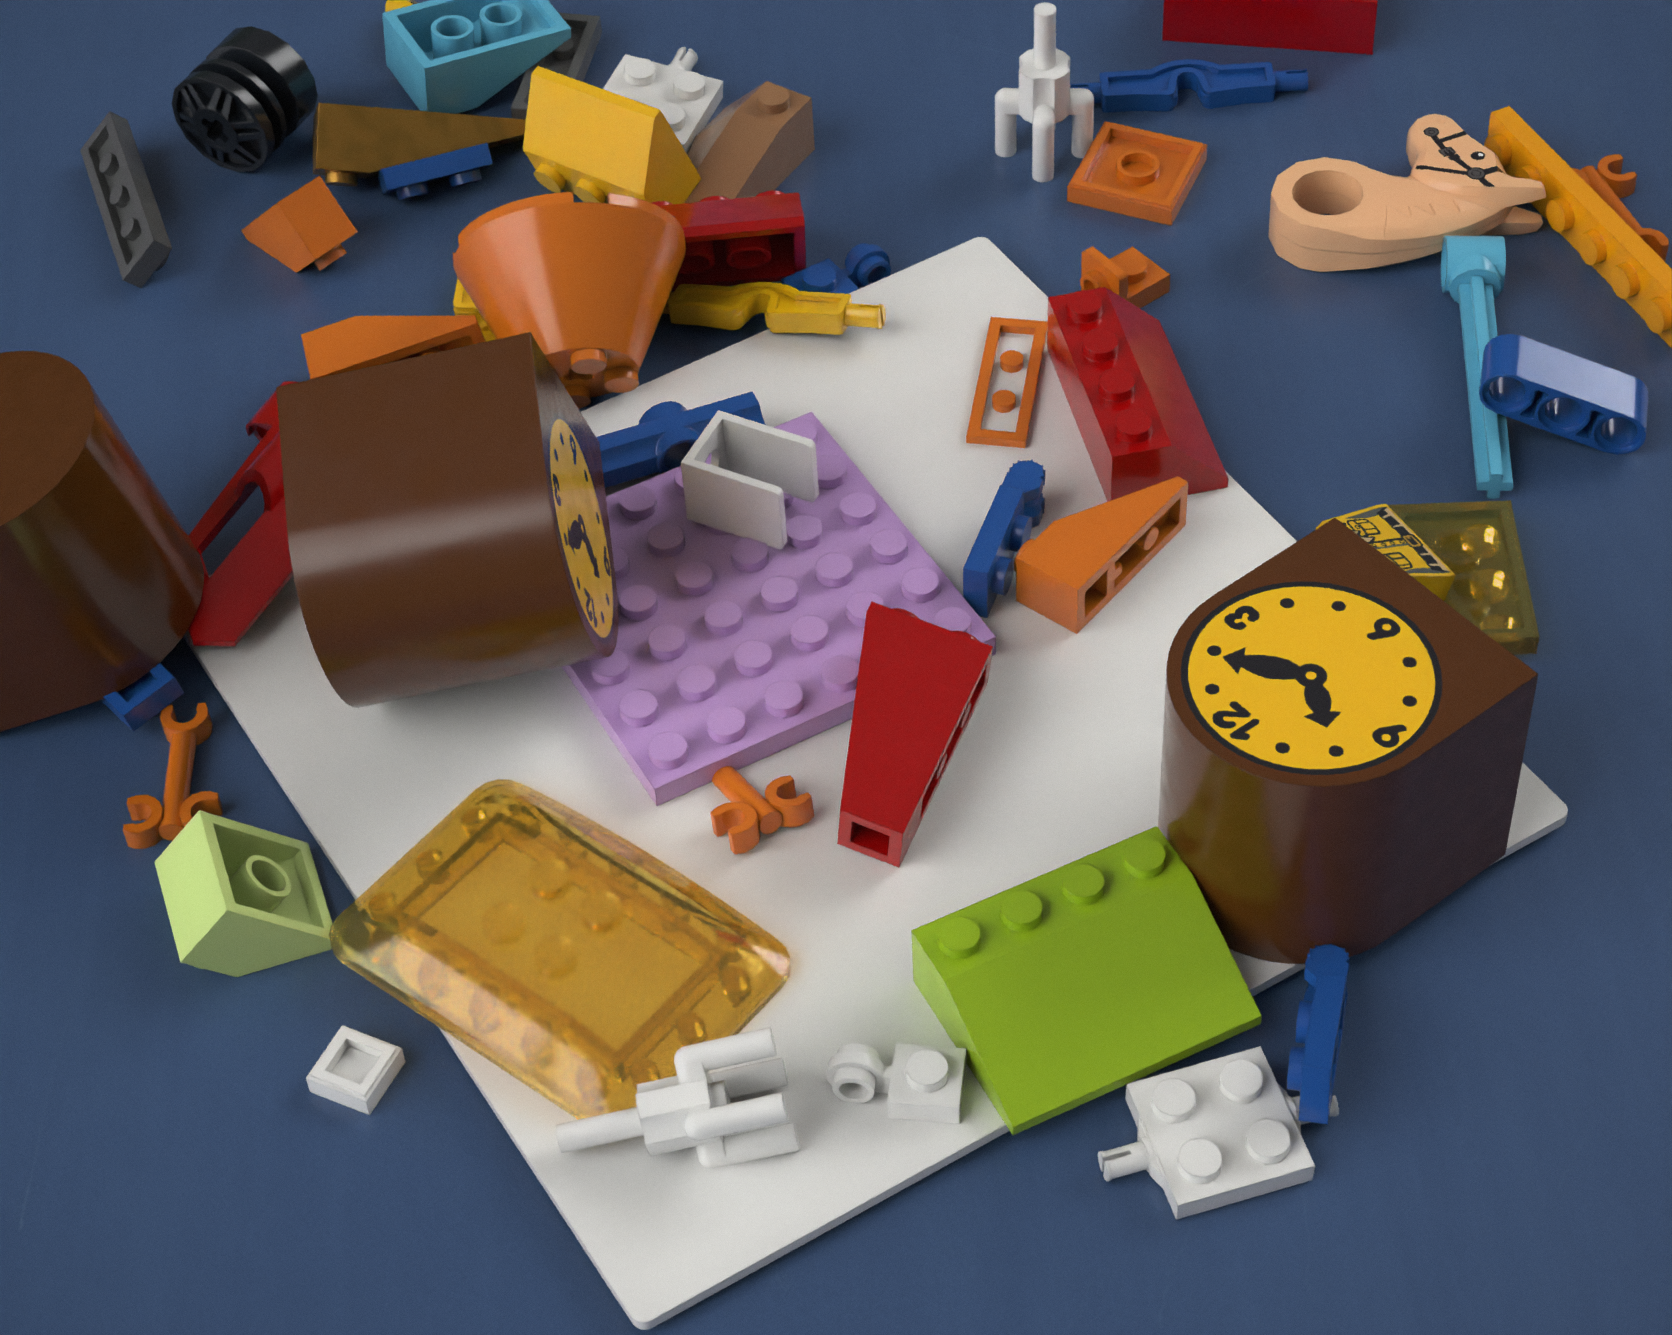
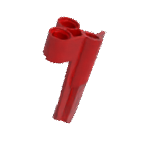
[188,381,298,646]

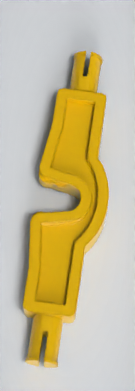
[662,282,886,335]

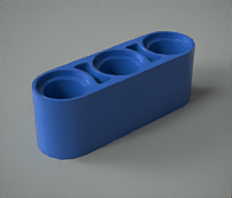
[1479,334,1649,455]

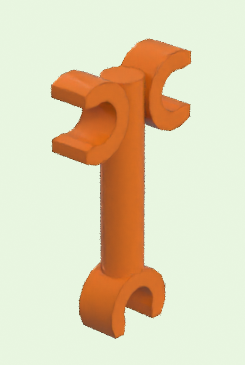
[1571,154,1669,261]
[123,703,223,849]
[710,766,814,854]

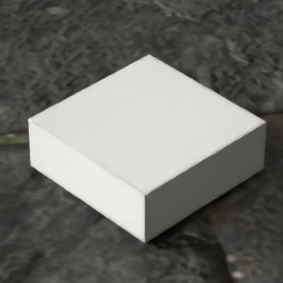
[306,1025,405,1115]

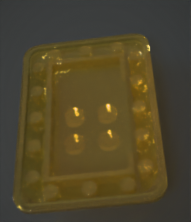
[329,779,791,1120]

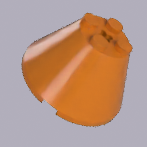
[453,192,686,409]

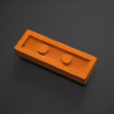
[966,317,1048,448]

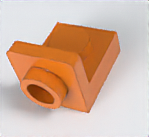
[1080,246,1170,308]

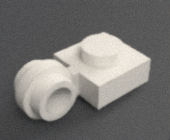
[827,1043,967,1124]

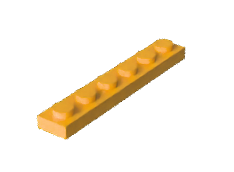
[1484,106,1672,348]

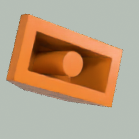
[241,176,357,273]

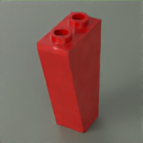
[837,602,993,868]

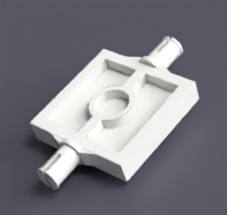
[603,47,723,154]
[1098,1046,1339,1220]

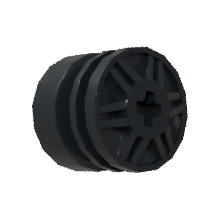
[171,26,318,172]

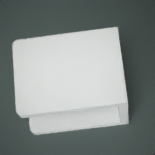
[681,410,819,549]

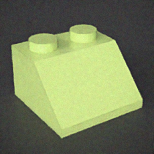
[154,810,338,977]

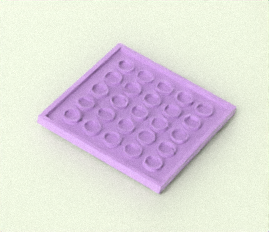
[562,412,996,806]

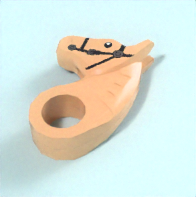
[1268,114,1546,272]

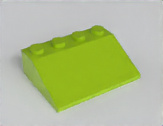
[911,826,1262,1135]

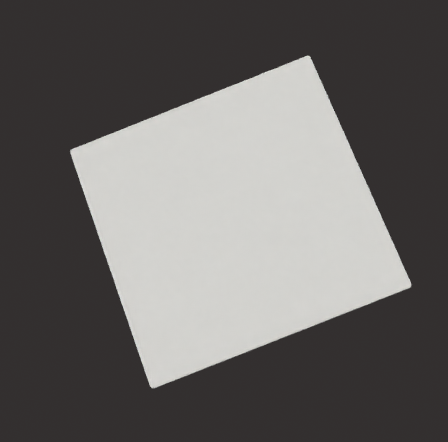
[183,237,1568,1330]

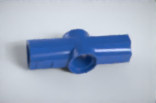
[596,391,766,488]

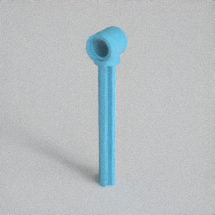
[1441,235,1514,499]

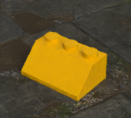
[522,66,702,204]

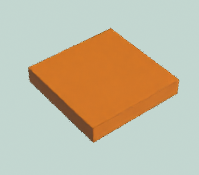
[1067,121,1207,226]

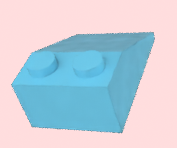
[382,0,571,114]

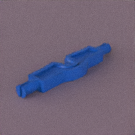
[1070,59,1308,113]

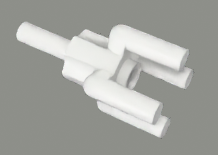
[995,2,1094,182]
[556,1027,800,1168]

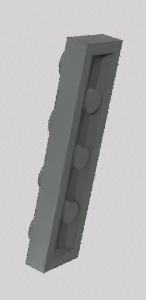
[80,111,172,288]

